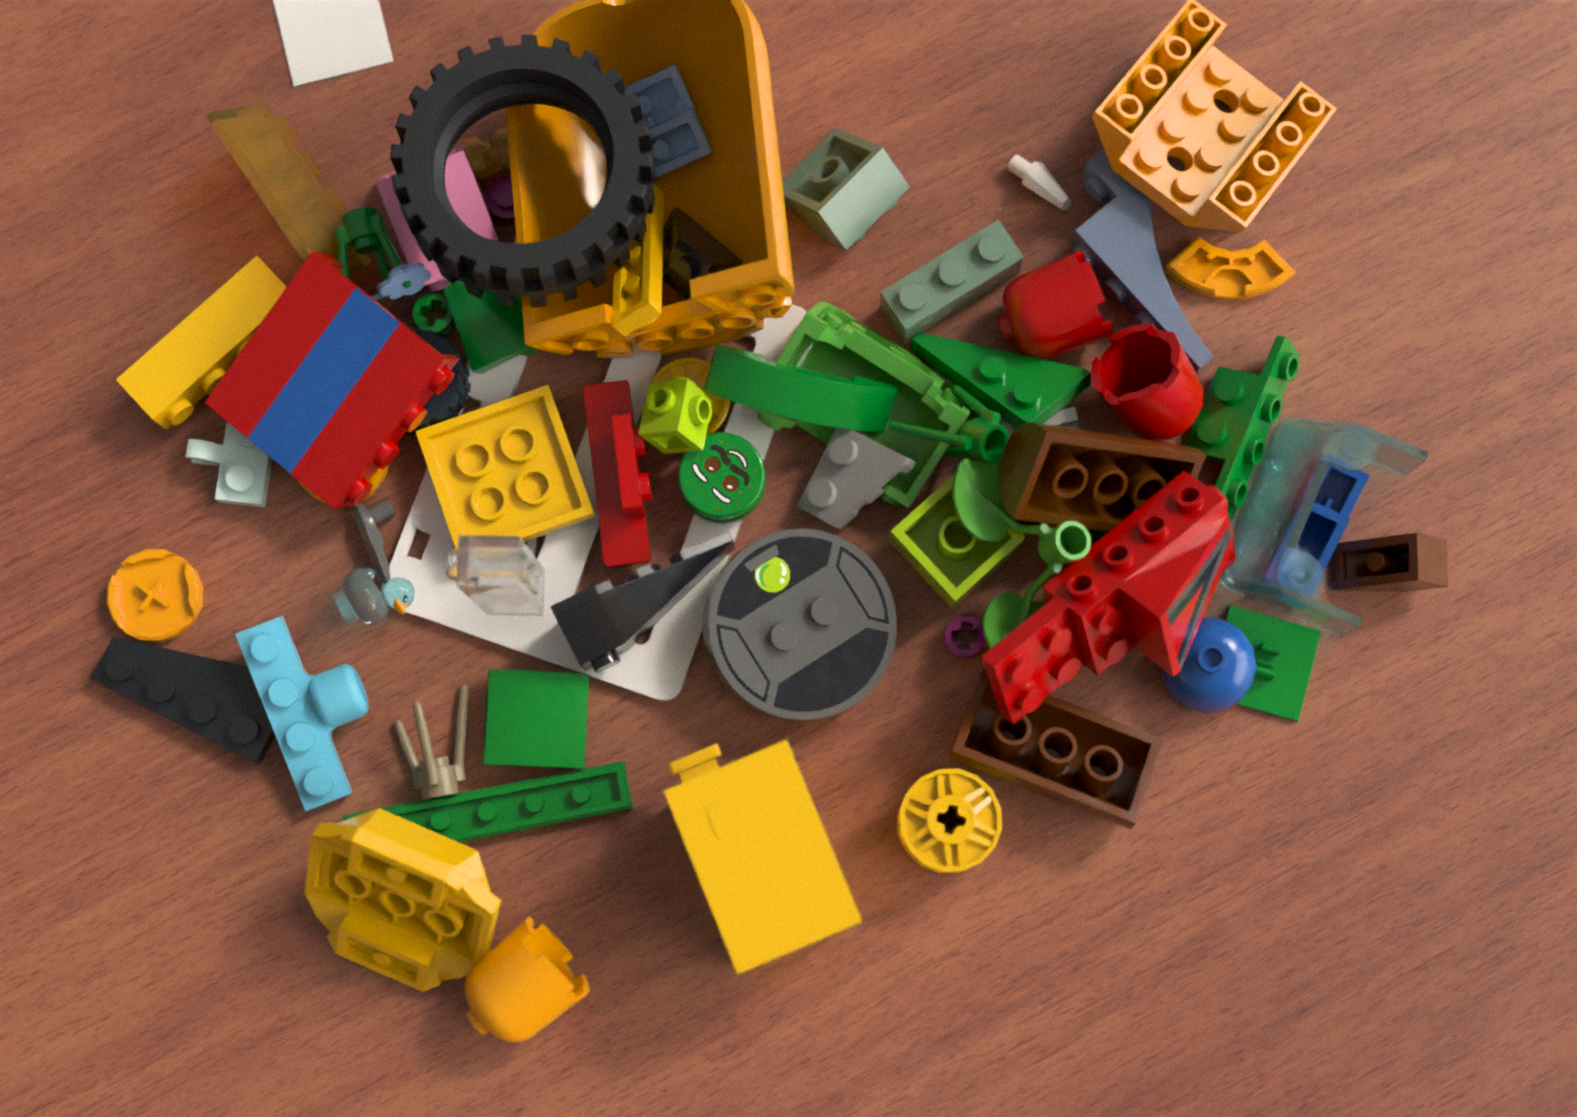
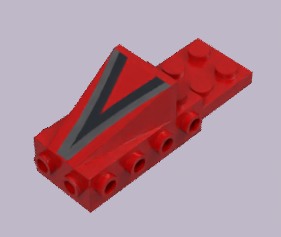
[981,471,1236,725]

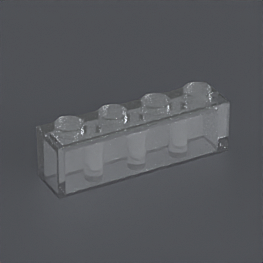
[449,535,545,616]

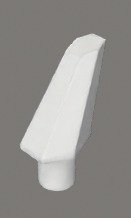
[1007,155,1071,212]

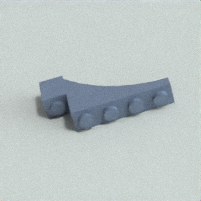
[1070,148,1214,375]

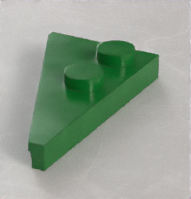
[910,332,1091,428]

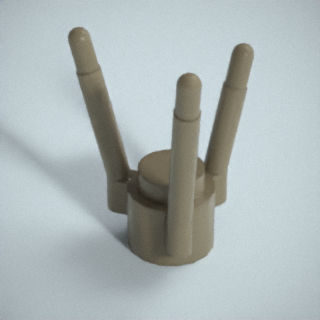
[394,684,469,800]

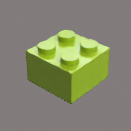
[889,474,1026,609]

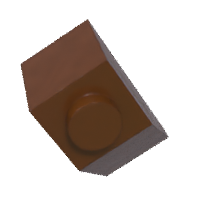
[1333,533,1448,592]

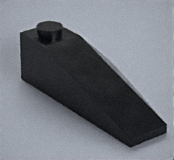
[550,532,735,673]

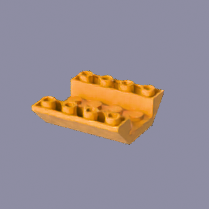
[1092,0,1337,232]

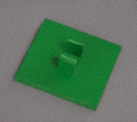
[1225,605,1322,722]

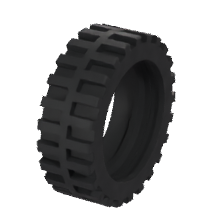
[390,35,656,307]

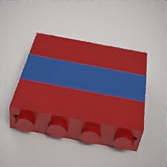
[204,252,459,509]

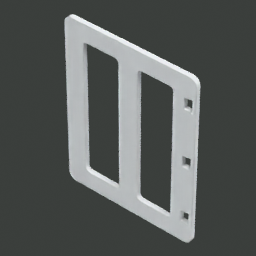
[381,238,807,702]

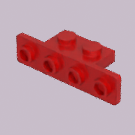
[583,380,652,568]

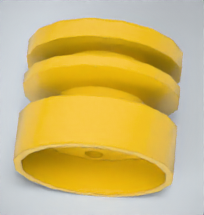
[897,769,1002,874]

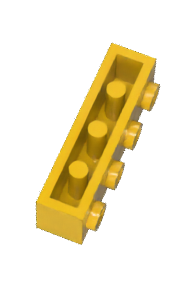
[116,256,287,430]

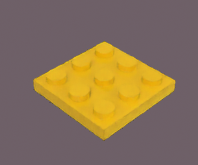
[415,385,596,564]

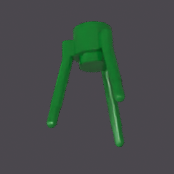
[888,385,1009,463]

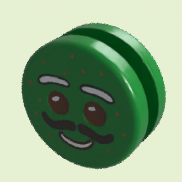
[678,432,766,524]

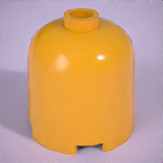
[464,916,590,1043]

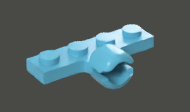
[235,616,369,811]

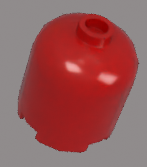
[996,250,1114,360]
[1091,323,1204,442]

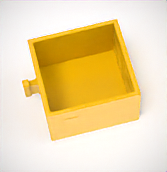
[664,740,862,974]

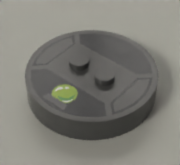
[703,528,897,721]

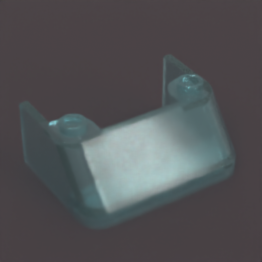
[1219,417,1429,637]

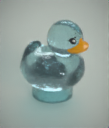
[331,568,415,627]

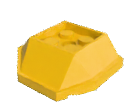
[304,808,501,992]

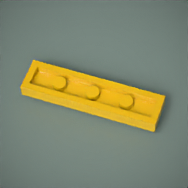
[612,185,664,337]

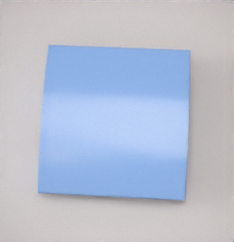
[624,63,713,177]

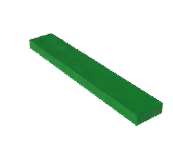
[343,761,634,843]

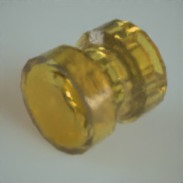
[464,126,511,183]

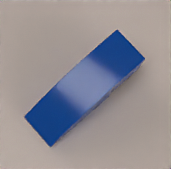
[1263,454,1370,604]

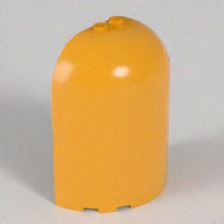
[506,0,795,358]

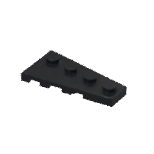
[90,637,275,764]

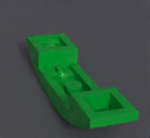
[704,344,898,432]

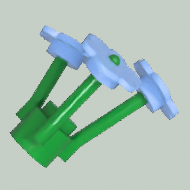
[334,207,431,301]

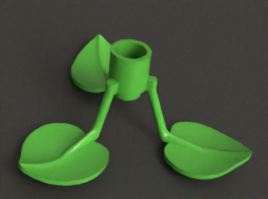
[952,459,1109,649]

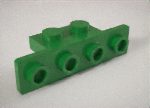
[1186,335,1299,520]

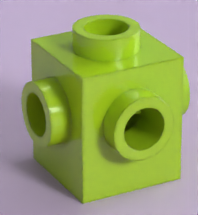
[638,376,713,454]

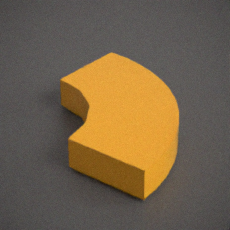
[1163,237,1296,300]

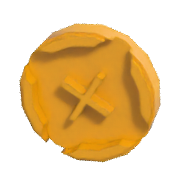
[106,549,203,642]

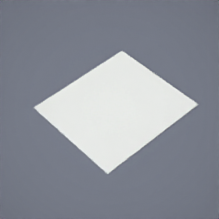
[273,0,394,87]

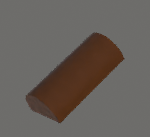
[998,422,1206,531]
[948,669,1163,830]

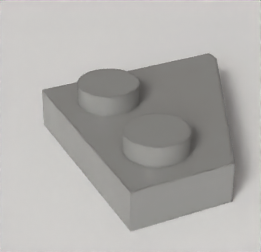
[797,428,916,529]

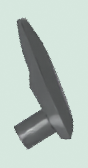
[354,498,396,585]

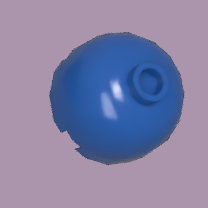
[1160,617,1257,714]

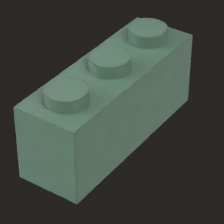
[879,219,1024,344]

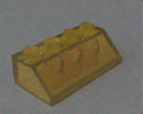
[205,103,372,277]

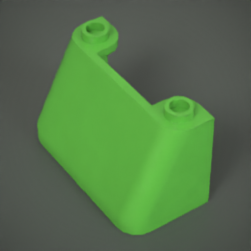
[750,301,976,508]

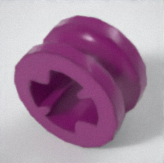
[943,614,986,660]

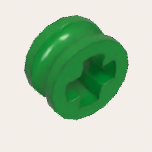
[412,293,456,338]

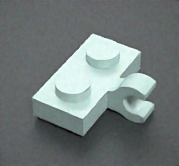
[185,422,272,508]

